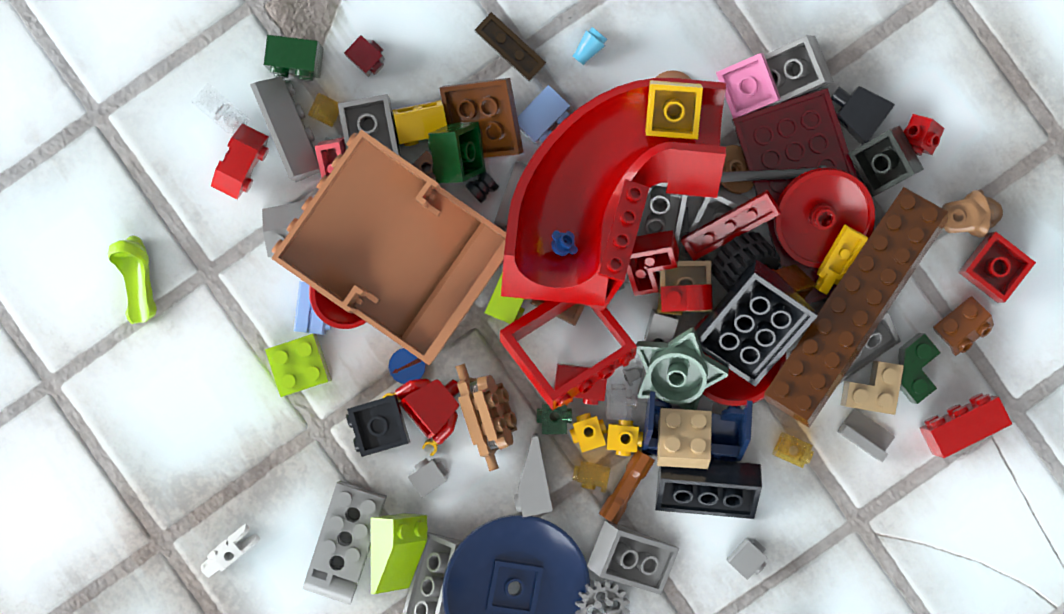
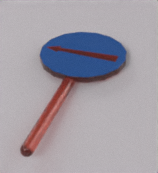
[389,348,426,384]

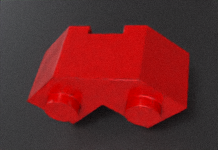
[211,123,269,200]

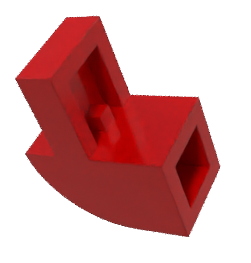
[660,284,713,312]

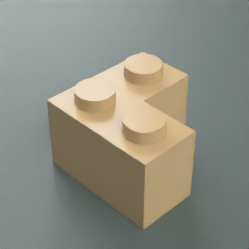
[840,361,904,415]

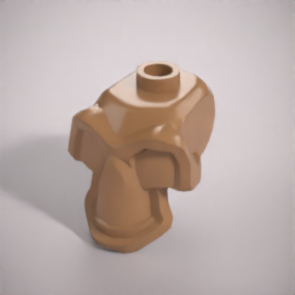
[942,189,1003,238]

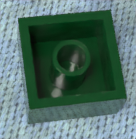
[263,35,324,81]
[428,121,486,183]

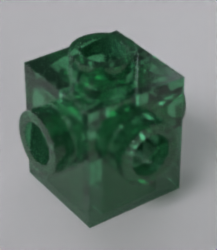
[537,403,572,434]

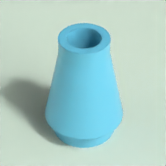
[573,27,607,65]

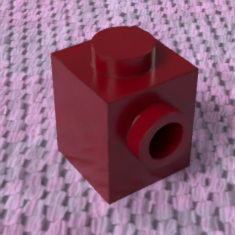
[344,35,385,77]

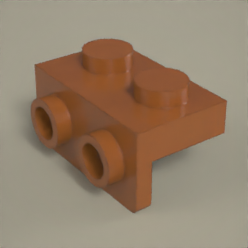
[933,296,994,356]

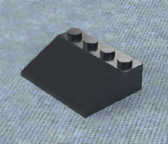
[696,259,818,386]

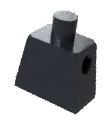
[831,86,895,145]

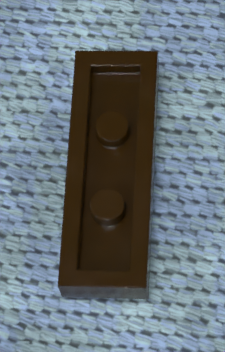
[474,12,546,82]

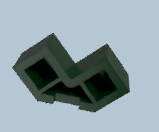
[898,333,941,404]

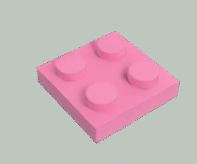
[716,53,781,119]

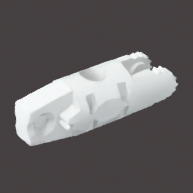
[201,523,260,578]

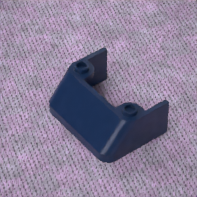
[642,391,753,462]

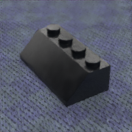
[655,460,762,519]

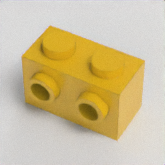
[392,100,447,146]

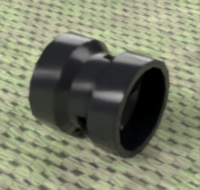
[465,171,499,204]

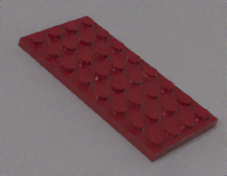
[732,88,874,304]

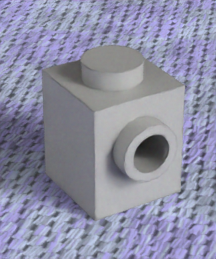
[408,458,449,498]
[726,538,767,580]

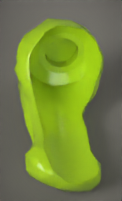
[107,235,157,324]

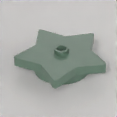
[636,327,729,410]

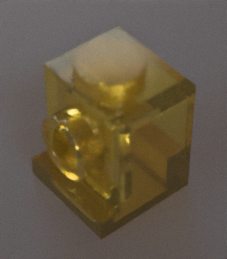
[772,432,814,468]
[572,460,611,493]

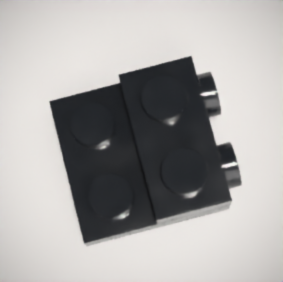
[346,394,410,457]

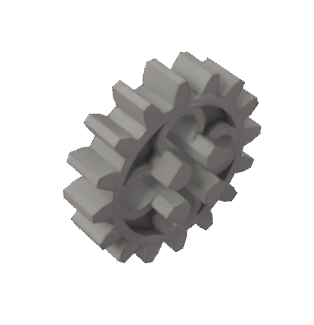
[575,580,630,614]

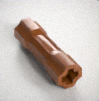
[598,449,655,525]

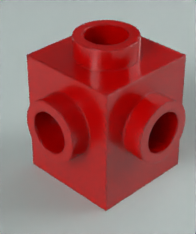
[904,114,945,156]

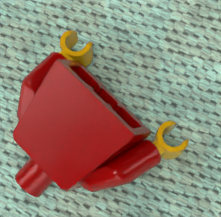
[383,378,460,456]

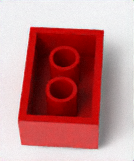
[919,393,1012,458]

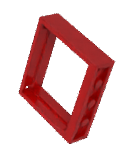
[500,301,637,410]

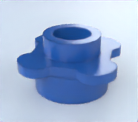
[551,230,578,256]

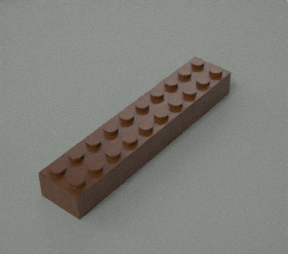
[764,187,948,428]

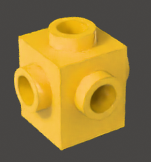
[569,412,607,453]
[606,419,643,456]

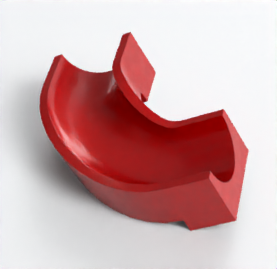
[501,78,726,306]

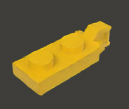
[815,225,868,295]

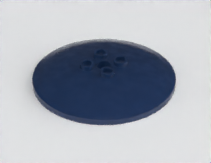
[442,515,590,614]

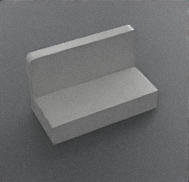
[837,408,895,462]

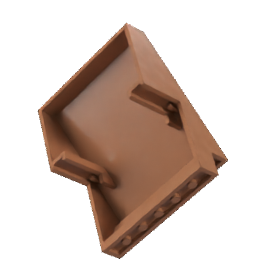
[271,130,506,366]

